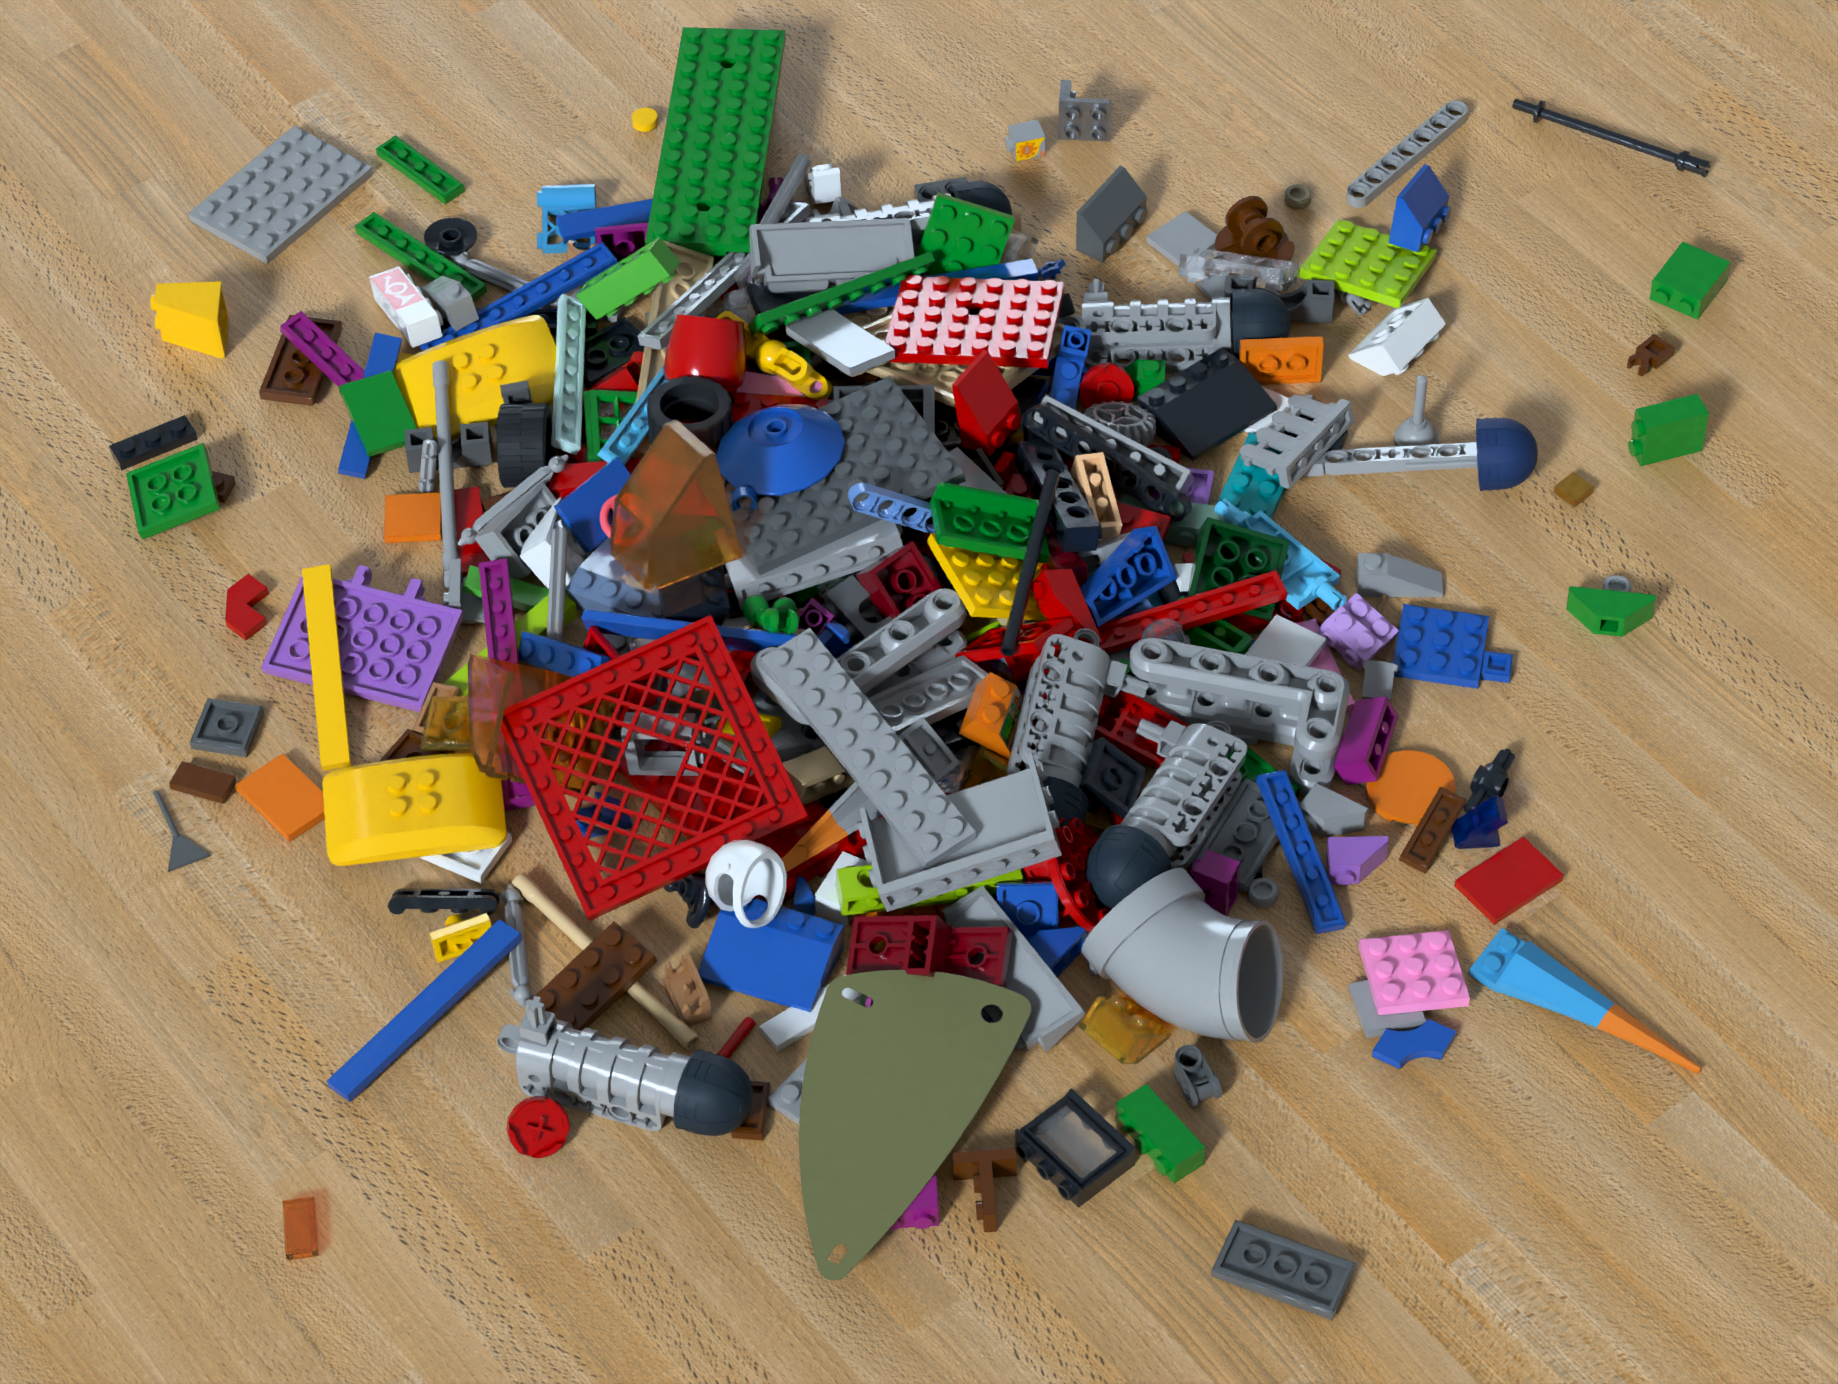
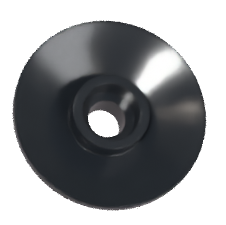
[424,218,477,255]

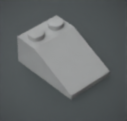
[474,481,556,579]

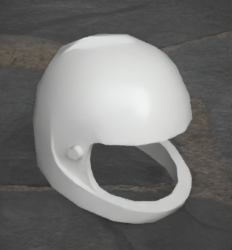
[705,840,787,928]

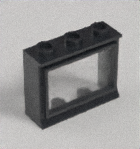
[1015,1088,1136,1208]

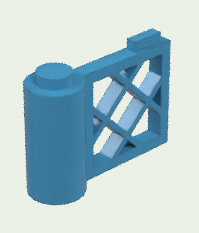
[537,184,596,254]

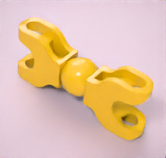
[717,311,832,401]

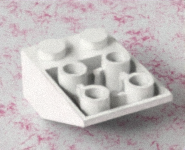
[520,497,592,589]

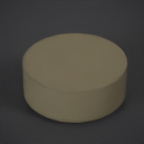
[1284,184,1311,209]

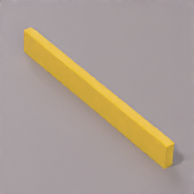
[302,564,352,771]

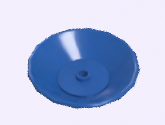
[716,404,845,496]

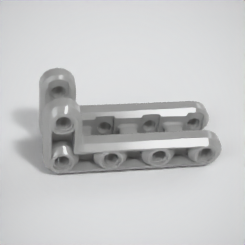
[750,588,967,754]
[1129,638,1350,796]

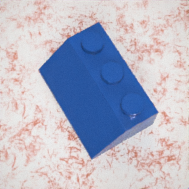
[1388,164,1451,252]

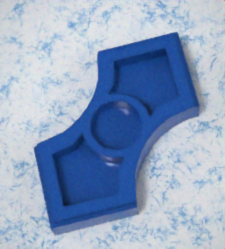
[1372,1019,1456,1069]

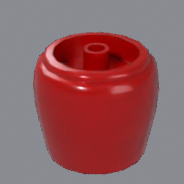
[664,315,747,393]

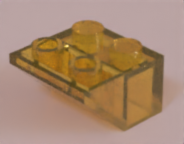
[1078,995,1171,1064]

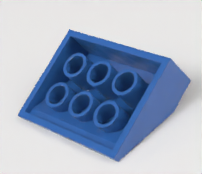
[698,898,844,1012]

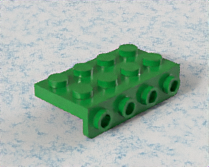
[929,482,1050,564]

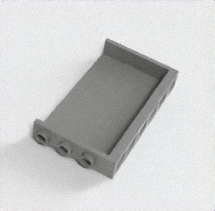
[711,519,903,610]
[857,752,1062,912]

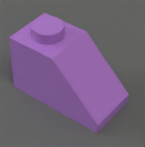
[1326,836,1388,885]

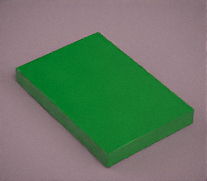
[339,370,417,457]

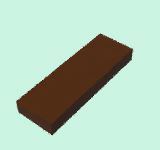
[1399,787,1467,874]

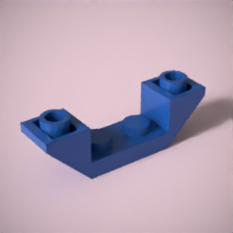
[1049,325,1092,411]

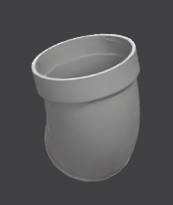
[1082,868,1284,1043]

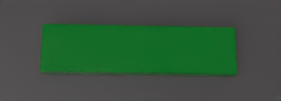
[376,135,465,205]

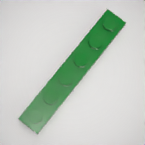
[355,212,487,302]

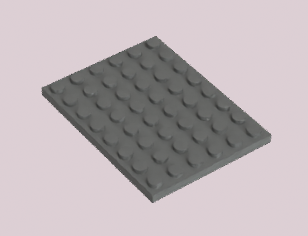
[688,376,966,575]

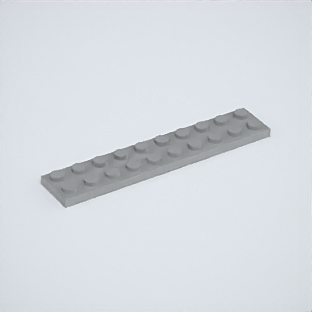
[760,628,977,870]

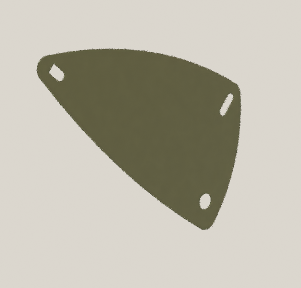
[799,970,1032,1280]

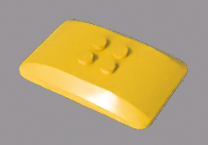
[393,315,557,440]
[322,753,507,866]

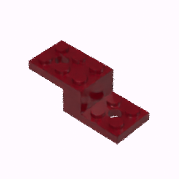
[846,915,1013,988]

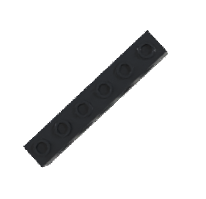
[1015,440,1102,553]

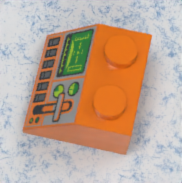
[959,672,1024,759]

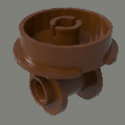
[1215,196,1295,285]

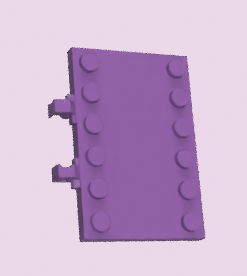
[261,565,464,712]

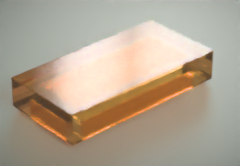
[282,1197,319,1260]

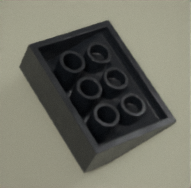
[1137,348,1277,460]

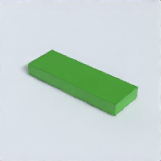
[462,565,549,612]

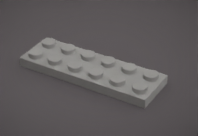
[867,655,988,736]

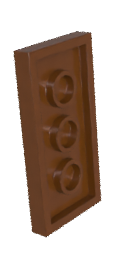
[259,315,343,406]
[531,921,657,1031]

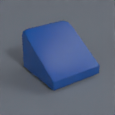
[793,875,816,916]

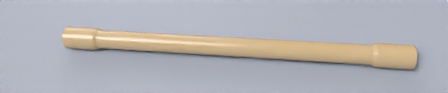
[512,873,700,1051]

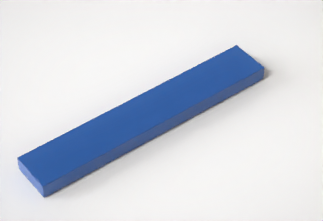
[338,332,402,479]
[1256,770,1347,935]

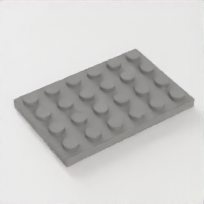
[188,125,373,264]

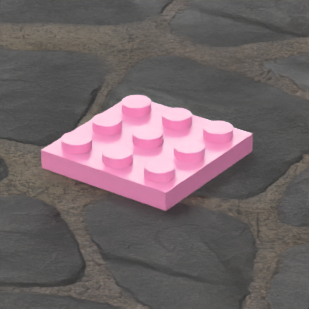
[1358,930,1470,1015]

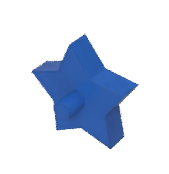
[1037,259,1066,280]

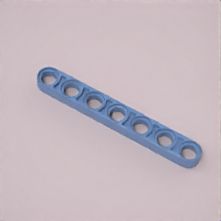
[848,483,935,534]

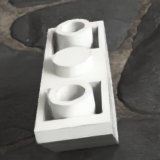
[804,163,841,205]

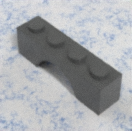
[1223,274,1334,323]

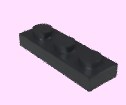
[109,415,198,471]

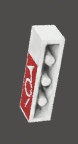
[369,266,443,348]

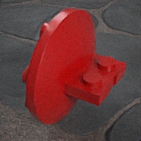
[1022,817,1113,932]

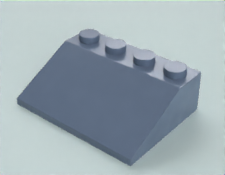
[565,537,662,618]

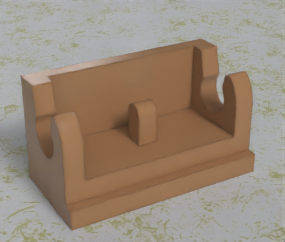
[663,953,712,1026]

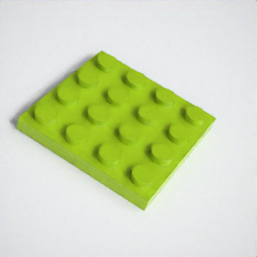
[1299,220,1437,309]

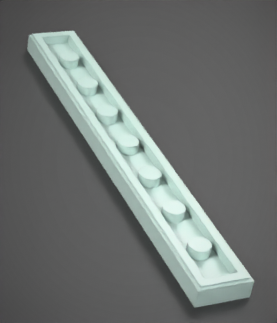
[551,294,586,455]

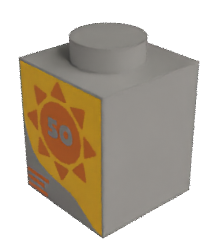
[1004,120,1045,162]

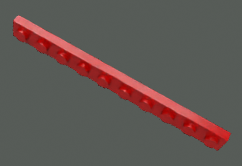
[1005,570,1287,683]

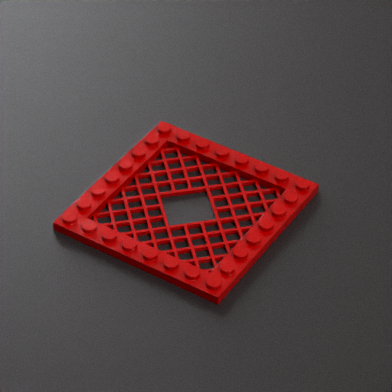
[494,615,809,921]

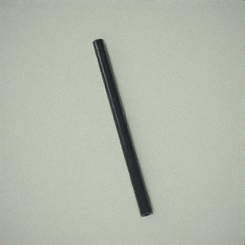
[1000,470,1060,656]

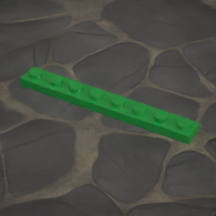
[747,251,935,335]

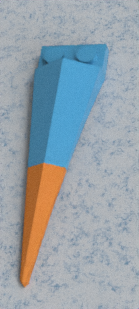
[1468,928,1701,1073]

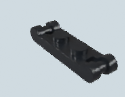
[388,888,500,915]

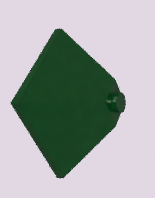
[1187,517,1290,622]

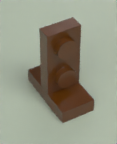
[952,1148,1017,1232]

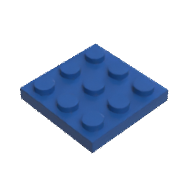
[1393,604,1489,689]

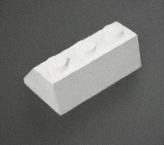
[1348,298,1446,376]

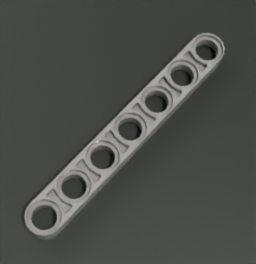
[1346,100,1468,208]

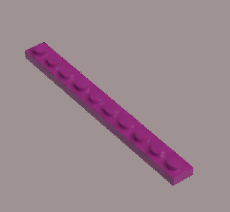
[479,558,535,811]

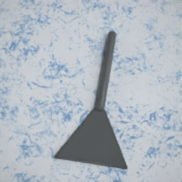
[153,790,210,872]

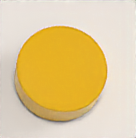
[632,107,658,132]

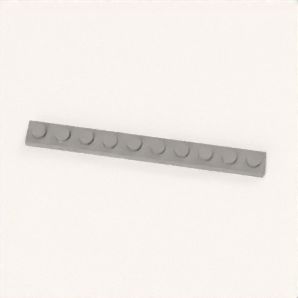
[638,201,811,349]

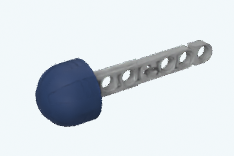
[1303,417,1538,491]

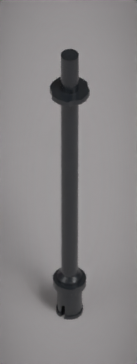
[1512,99,1711,177]

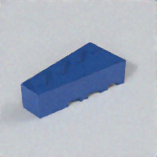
[1080,526,1177,627]

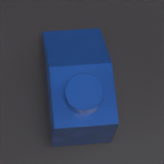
[1026,926,1086,978]

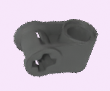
[1173,1045,1222,1108]

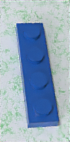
[518,631,610,677]

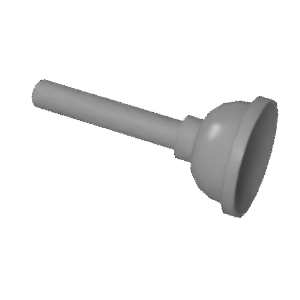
[1394,375,1438,446]

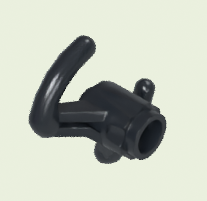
[664,873,714,929]

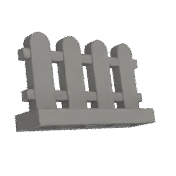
[1239,394,1354,489]

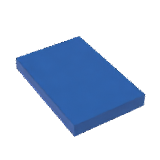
[553,457,648,553]

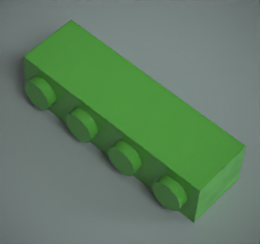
[576,237,680,320]

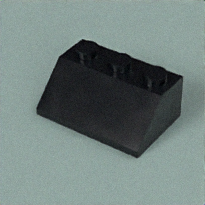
[655,549,730,626]

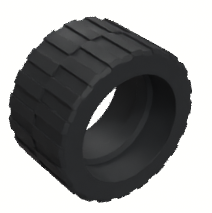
[647,376,733,466]
[497,403,554,488]

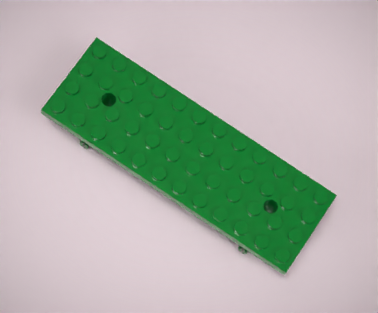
[645,27,786,262]

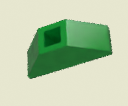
[1566,586,1656,637]

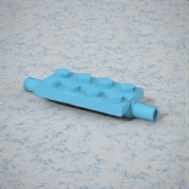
[1214,498,1347,611]

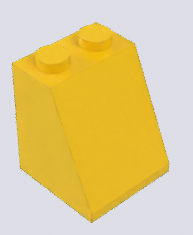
[150,281,229,358]

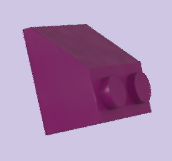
[595,222,648,263]

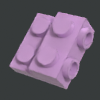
[1317,593,1399,671]

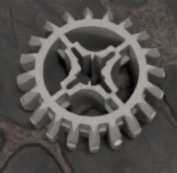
[1084,400,1157,447]

